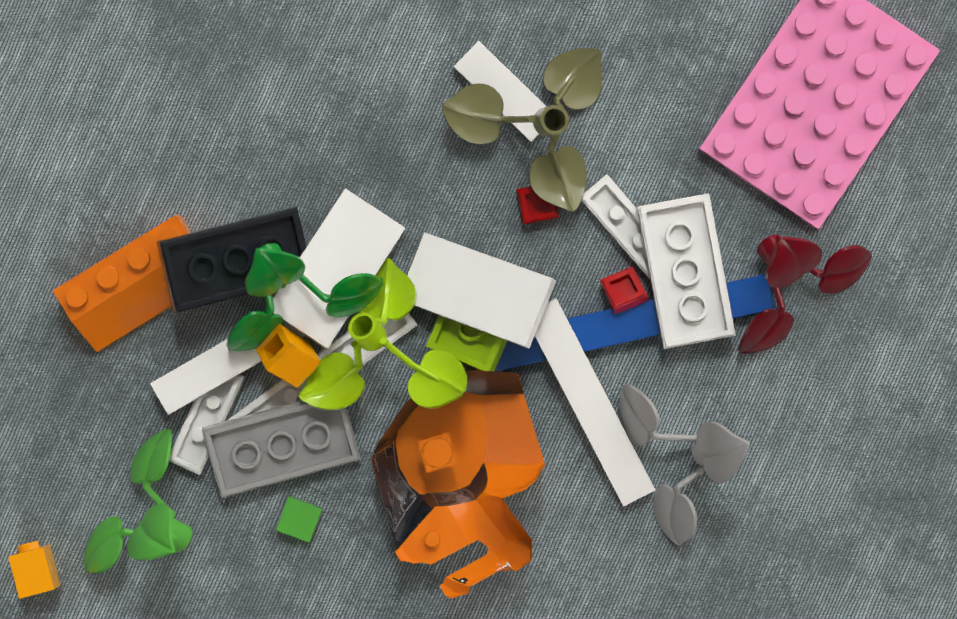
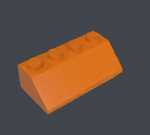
[53,214,192,352]

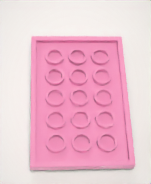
[698,0,940,230]

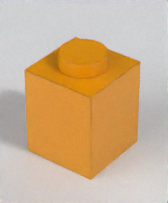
[256,324,321,388]
[8,540,61,599]

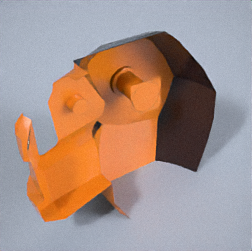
[371,370,546,599]

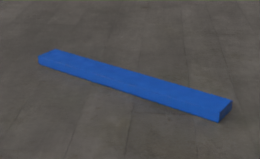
[494,274,774,372]

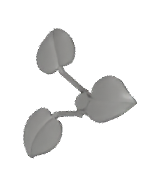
[619,384,750,546]

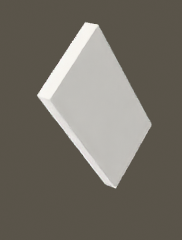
[273,188,405,349]
[637,193,736,349]
[407,232,556,349]

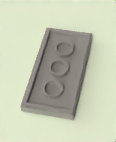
[202,400,361,498]

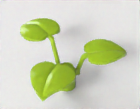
[299,258,468,410]

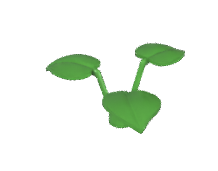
[84,428,193,574]

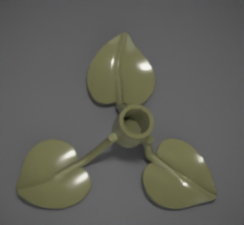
[442,48,602,212]

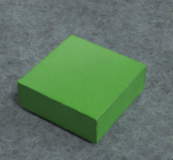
[276,495,323,543]

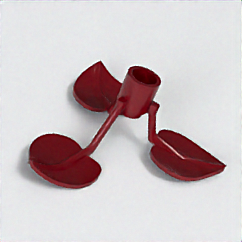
[738,234,872,354]

